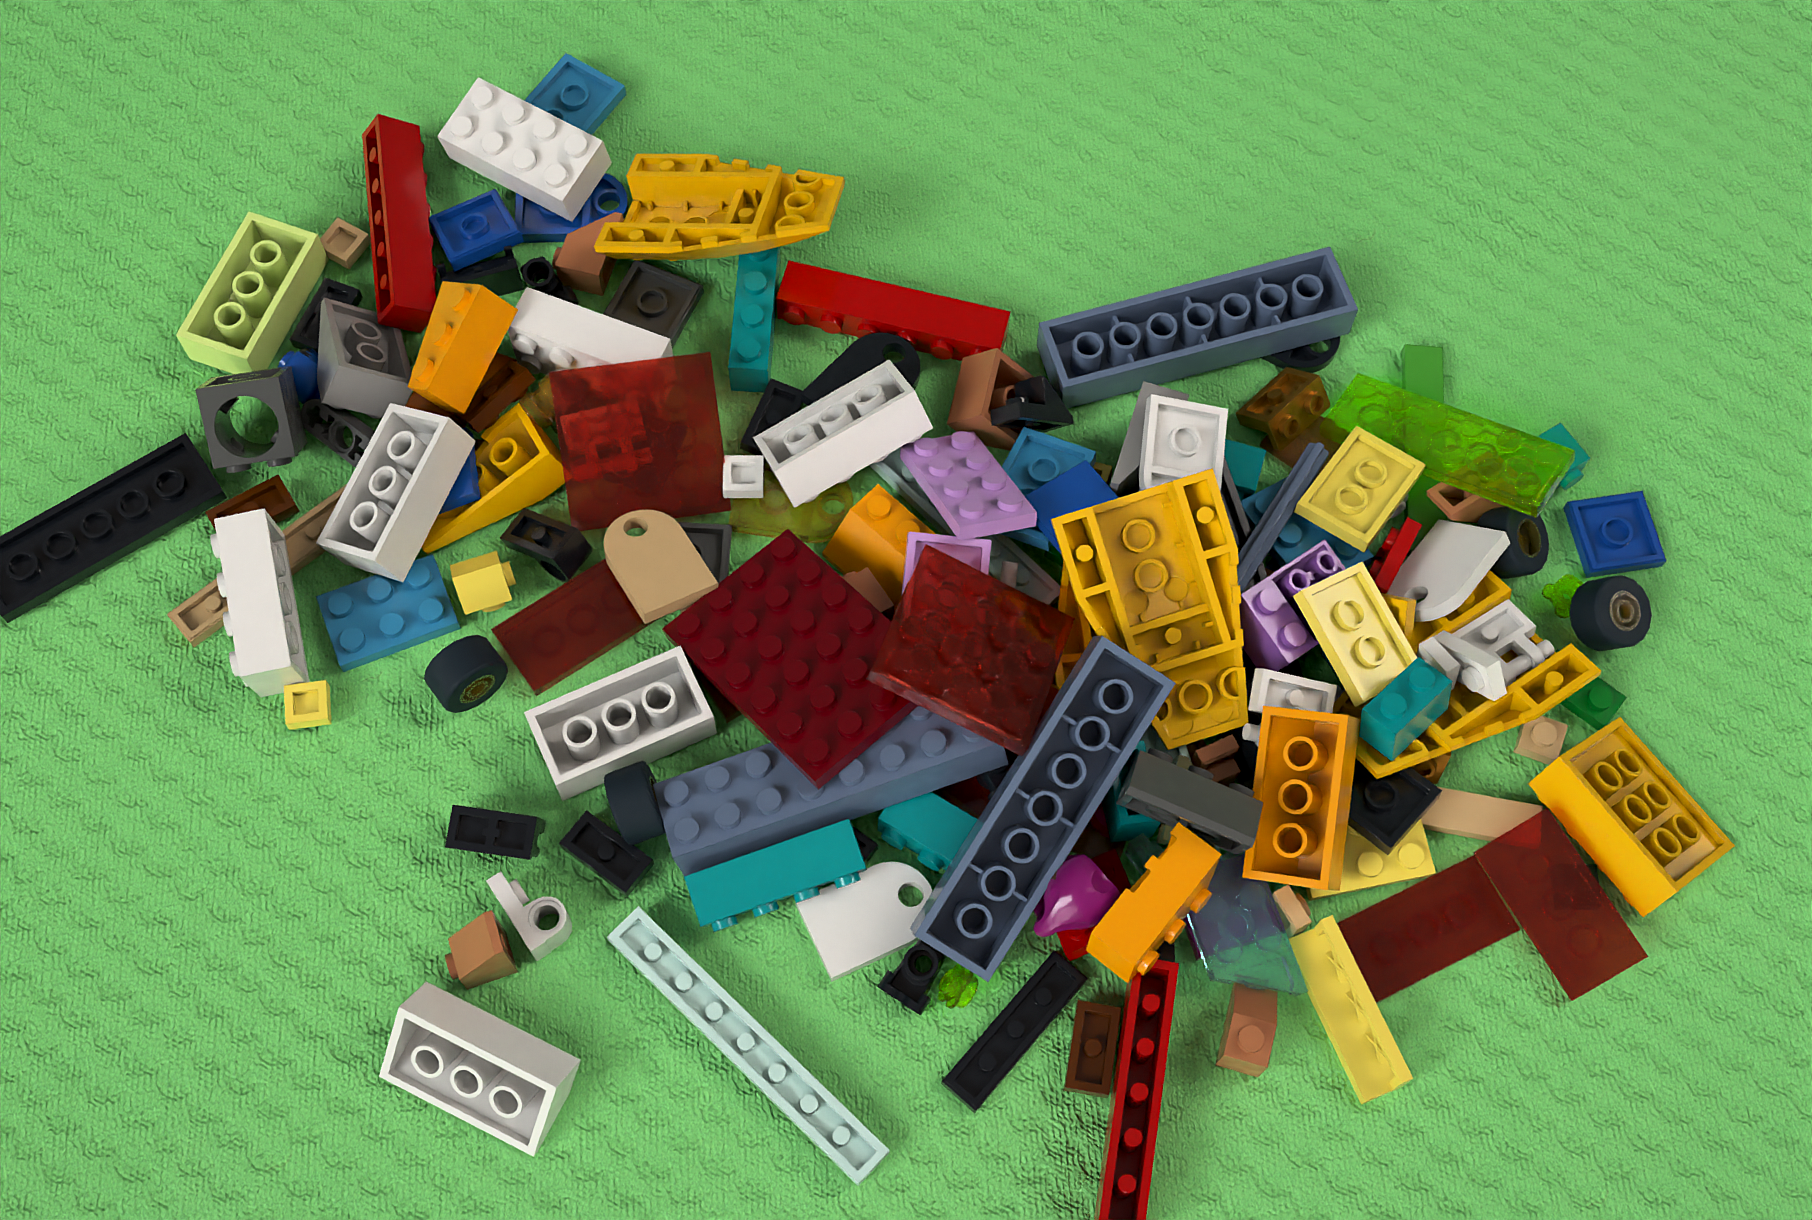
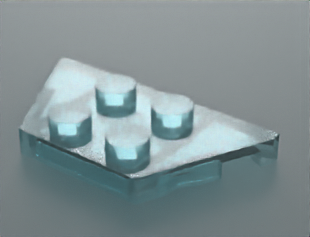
[1187,851,1308,996]

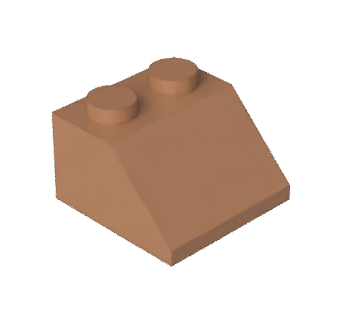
[947,348,1034,451]

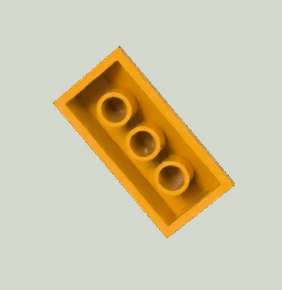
[822,484,996,624]
[1242,706,1360,891]

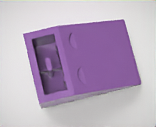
[1239,539,1346,671]

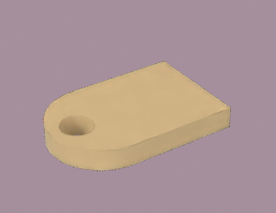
[604,510,718,624]

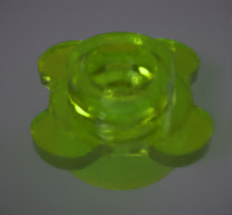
[1542,574,1584,619]
[938,964,978,1009]

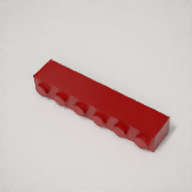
[362,114,437,333]
[776,260,1011,361]
[1094,959,1179,1220]

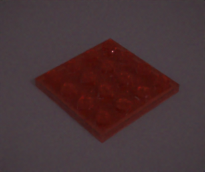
[549,351,731,531]
[866,544,1075,756]

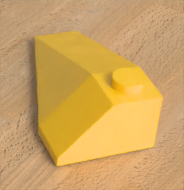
[421,402,574,554]

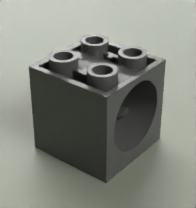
[195,366,308,473]

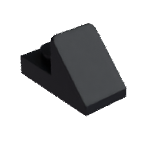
[990,375,1073,432]

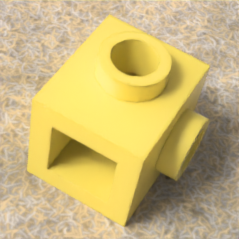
[450,551,516,615]

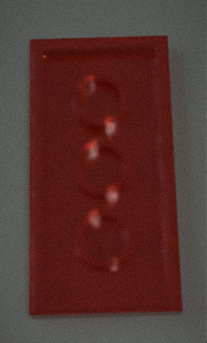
[491,559,661,696]
[1473,808,1648,1001]
[1337,855,1520,1004]

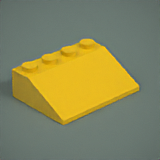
[1528,717,1735,917]

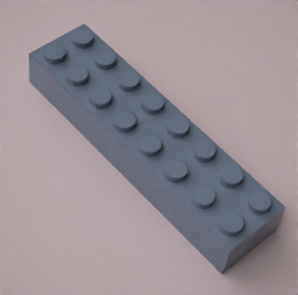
[1037,247,1358,409]
[910,636,1176,982]
[653,670,1008,876]

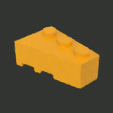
[407,281,518,414]
[1086,822,1222,983]

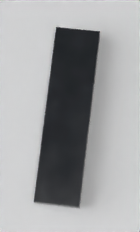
[941,950,1088,1113]

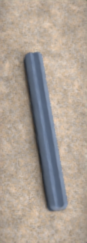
[1237,442,1328,594]

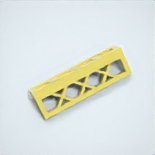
[1284,915,1414,1105]

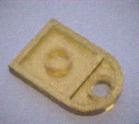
[728,458,853,543]

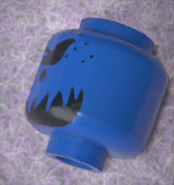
[278,348,320,405]

